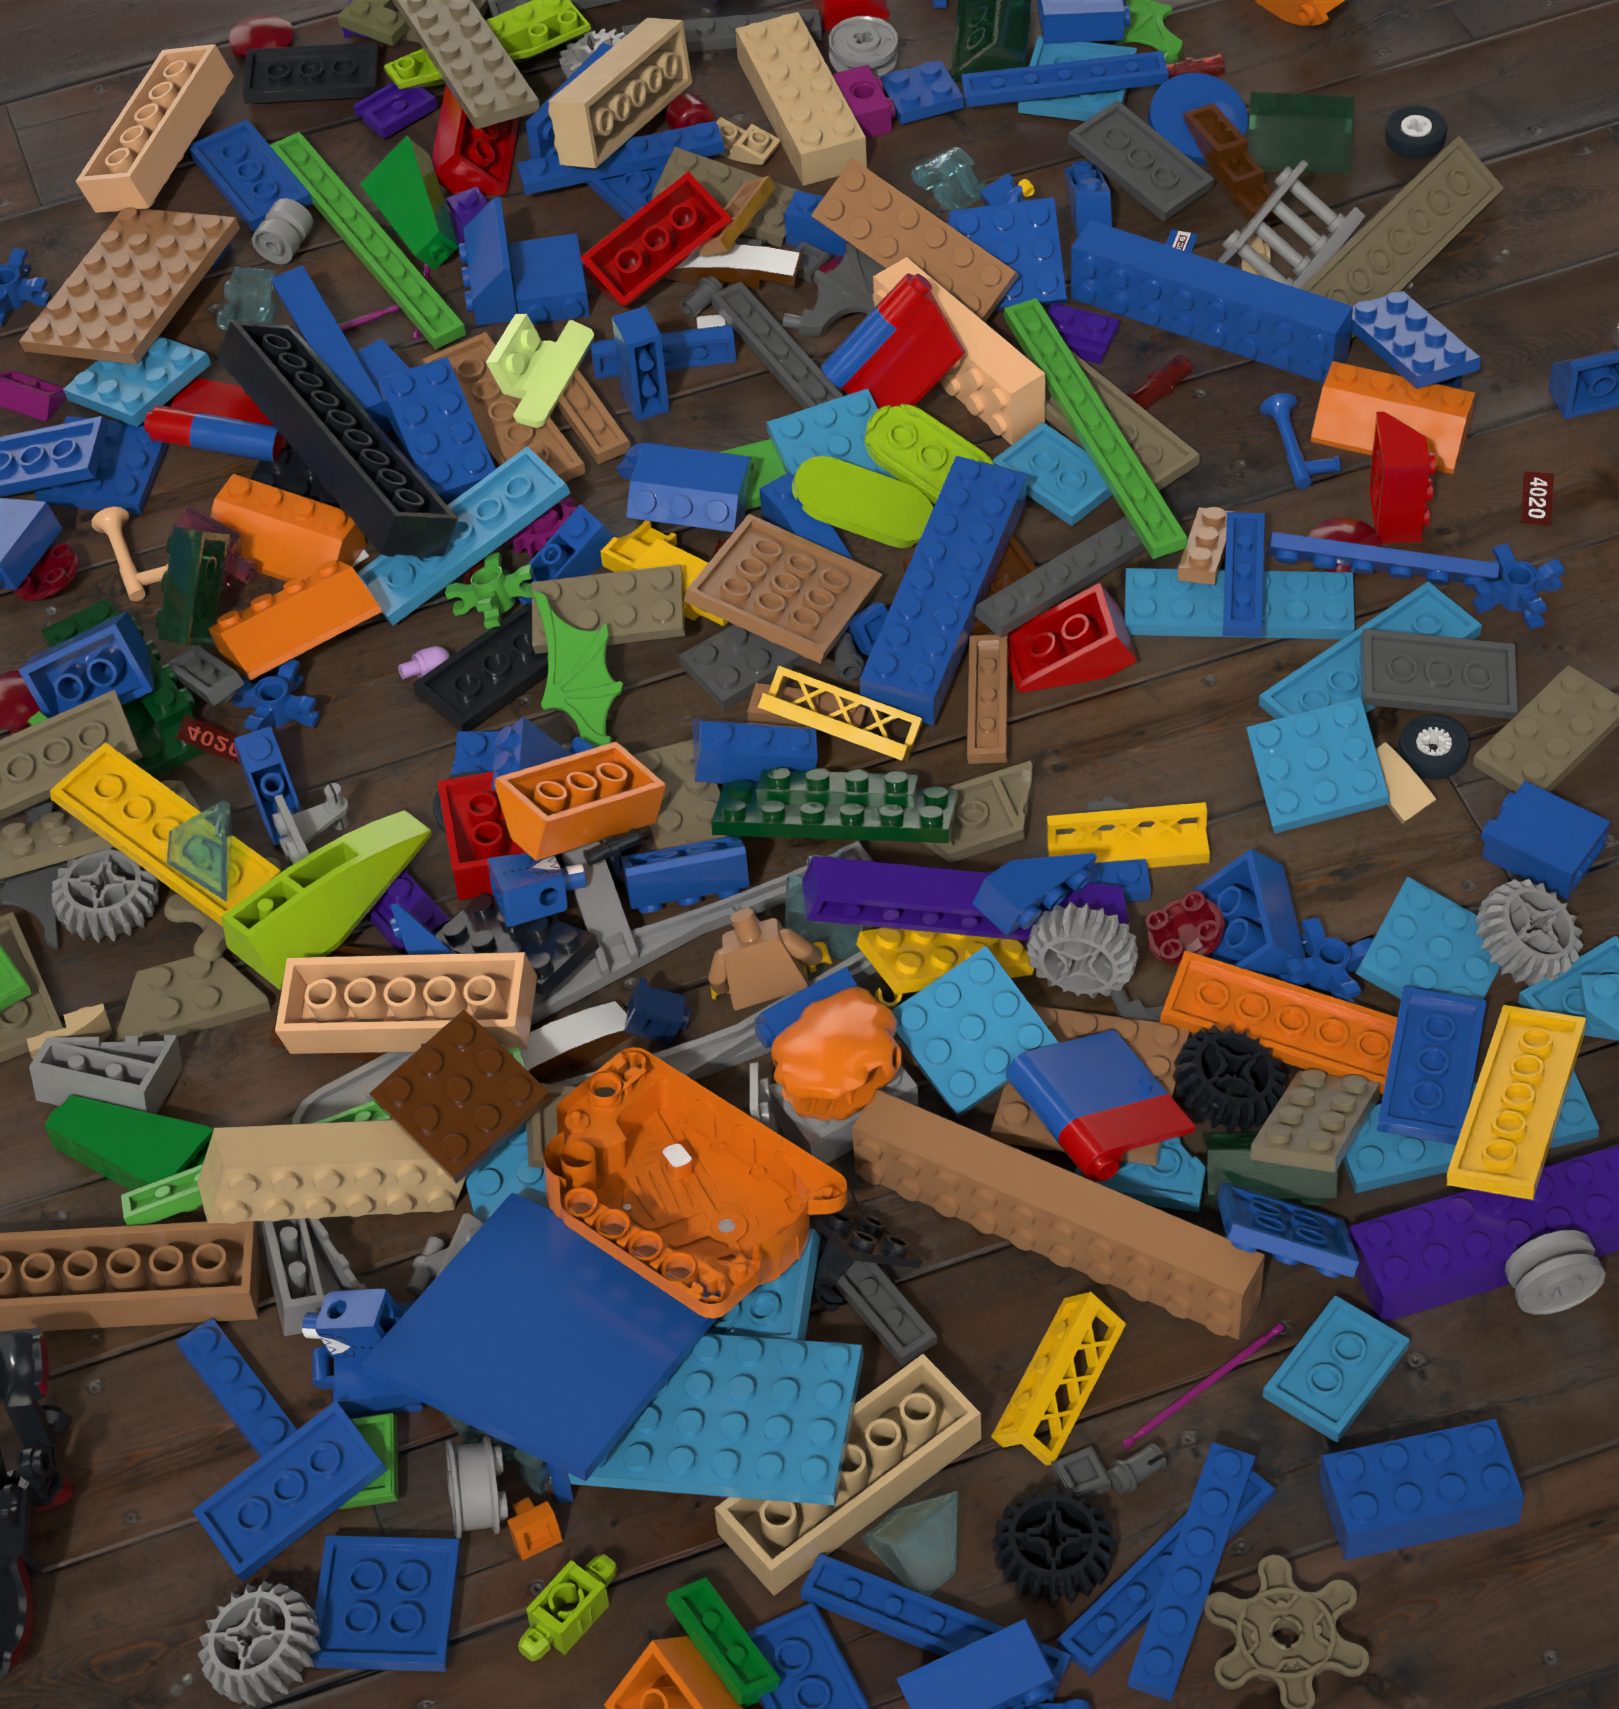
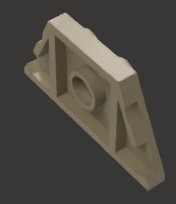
[921,760,1033,863]
[115,956,271,1042]

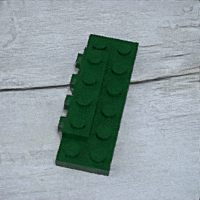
[41,598,213,778]
[711,767,959,843]

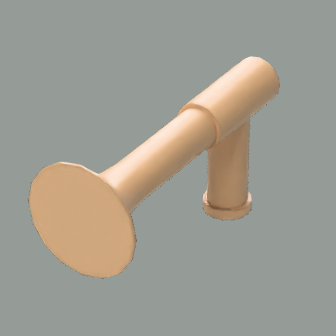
[91,507,174,601]

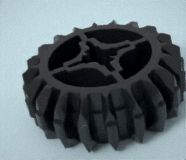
[1173,1024,1286,1134]
[992,1485,1115,1608]

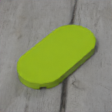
[864,404,994,504]
[792,456,933,548]

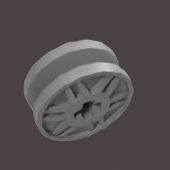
[829,16,898,77]
[1504,1230,1606,1315]

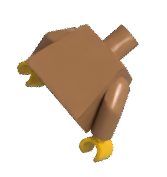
[708,908,832,1011]

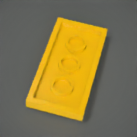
[856,927,1034,994]

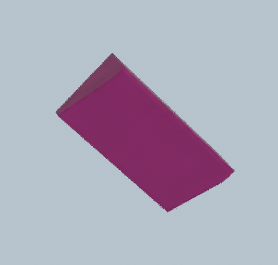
[0,370,66,421]

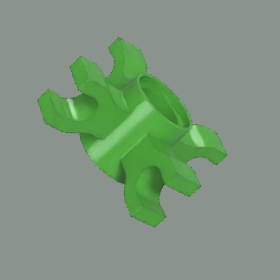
[445,552,538,629]

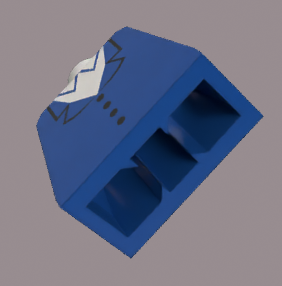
[487,853,586,927]
[302,1289,403,1365]

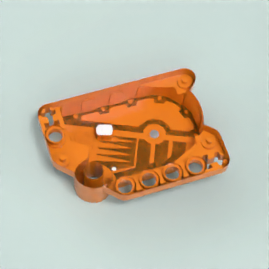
[543,1047,847,1318]

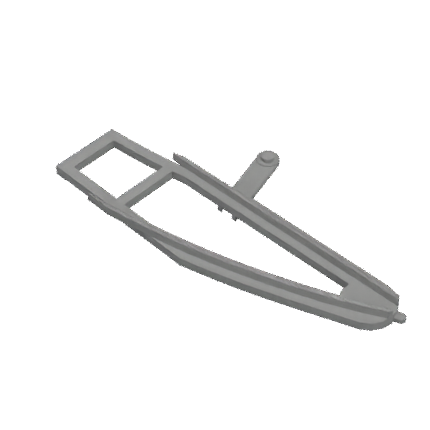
[292,841,877,1125]

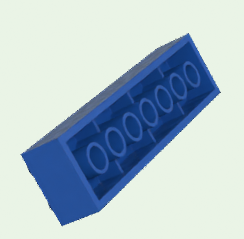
[1071,220,1353,383]
[860,456,1027,726]

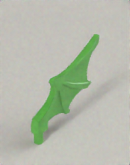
[1113,0,1184,71]
[533,591,629,752]

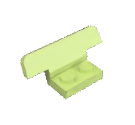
[486,314,594,428]

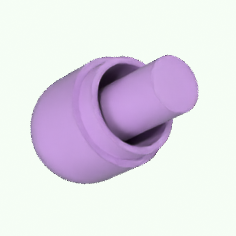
[398,646,450,679]

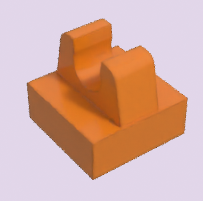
[507,1497,563,1561]

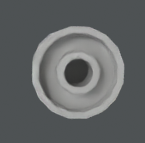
[252,198,314,264]

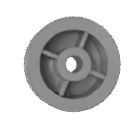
[446,1435,508,1539]

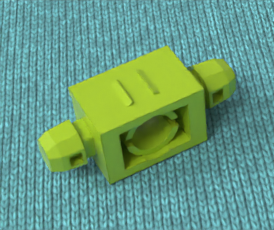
[518,1554,617,1661]

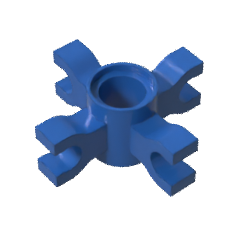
[0,248,52,326]
[1472,543,1565,630]
[232,659,320,732]
[1278,917,1372,1004]

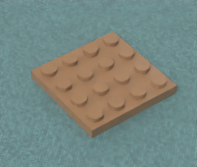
[684,514,883,664]
[991,1005,1191,1166]

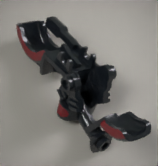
[0,1328,75,1679]

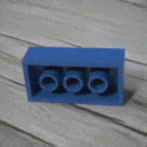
[379,357,496,505]
[1319,1419,1524,1560]

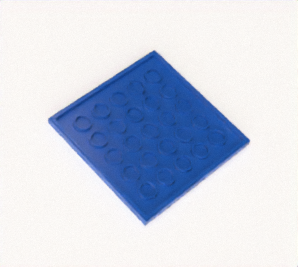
[361,1192,720,1481]

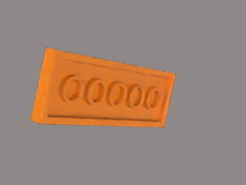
[1159,950,1398,1094]

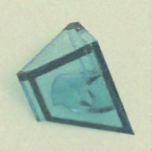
[166,800,233,902]
[862,1491,958,1597]

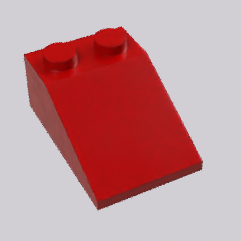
[1007,583,1137,693]
[437,772,526,901]

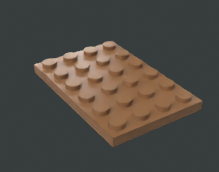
[19,207,240,365]

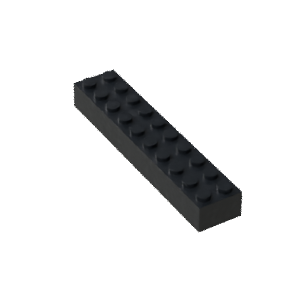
[218,321,458,558]

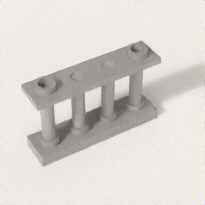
[1218,160,1365,288]

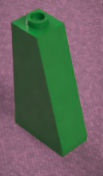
[360,136,459,271]
[44,1095,213,1191]

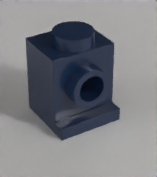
[624,977,690,1044]

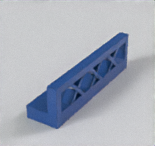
[591,325,736,379]

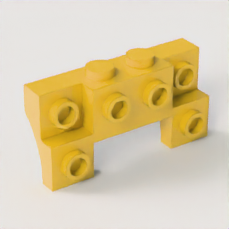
[600,520,728,626]

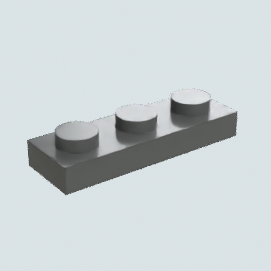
[168,643,244,706]

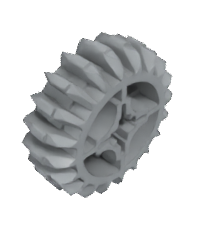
[51,847,160,943]
[1474,879,1584,987]
[1027,902,1138,999]
[198,1581,322,1707]

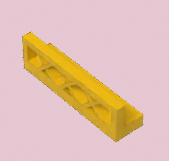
[758,666,923,763]
[1047,802,1210,868]
[991,1292,1126,1466]

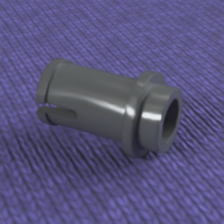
[679,276,723,319]
[832,632,864,680]
[1107,1443,1167,1493]

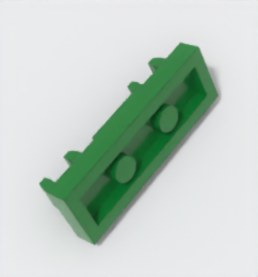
[665,1578,781,1709]

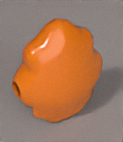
[771,986,902,1121]

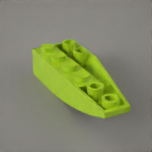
[384,0,591,89]
[221,810,432,991]

